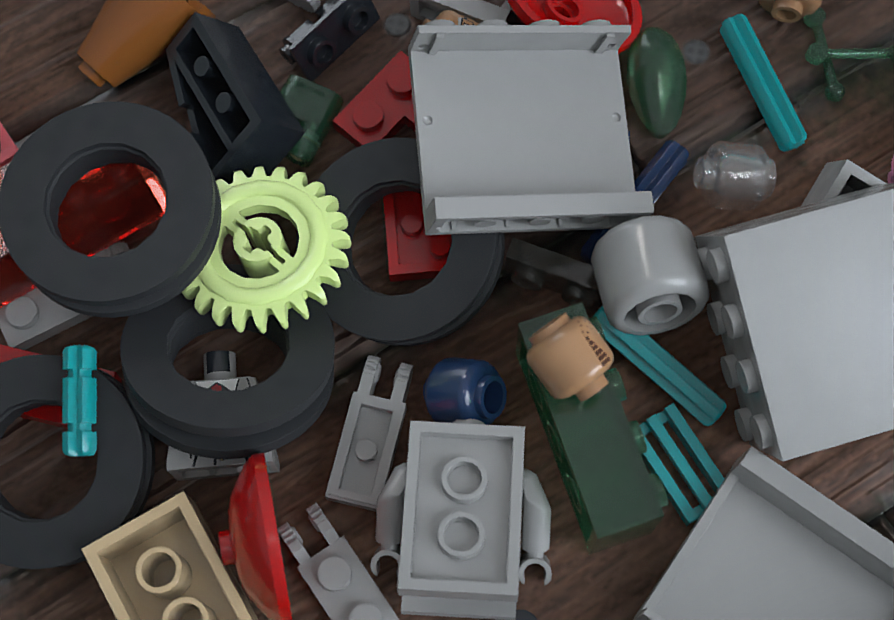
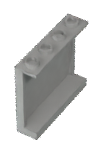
[633,446,894,620]

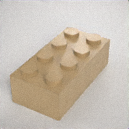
[81,491,259,620]

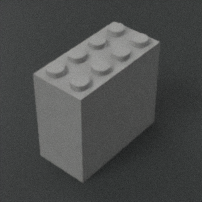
[695,183,894,461]

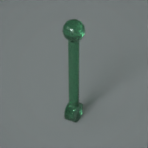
[804,8,845,102]
[805,42,894,65]

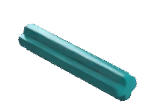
[720,14,807,152]
[590,305,727,426]

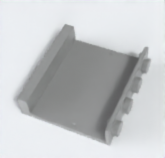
[408,19,654,235]

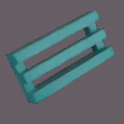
[626,403,725,526]

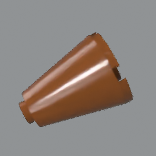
[77,0,216,88]

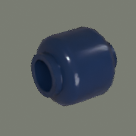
[423,357,507,425]

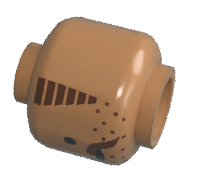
[526,312,614,402]

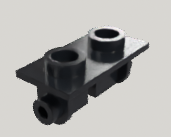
[279,0,380,83]

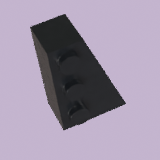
[166,12,305,184]

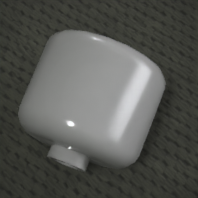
[591,215,710,335]

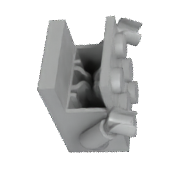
[370,419,552,620]

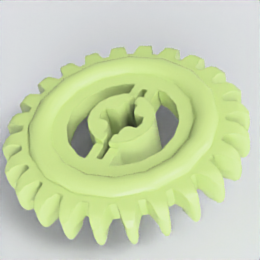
[182,166,352,334]

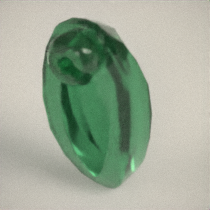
[627,27,687,139]

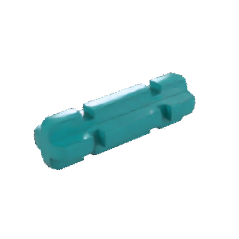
[62,345,97,457]

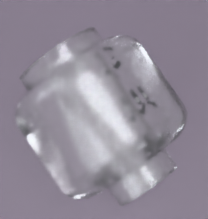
[693,140,776,211]

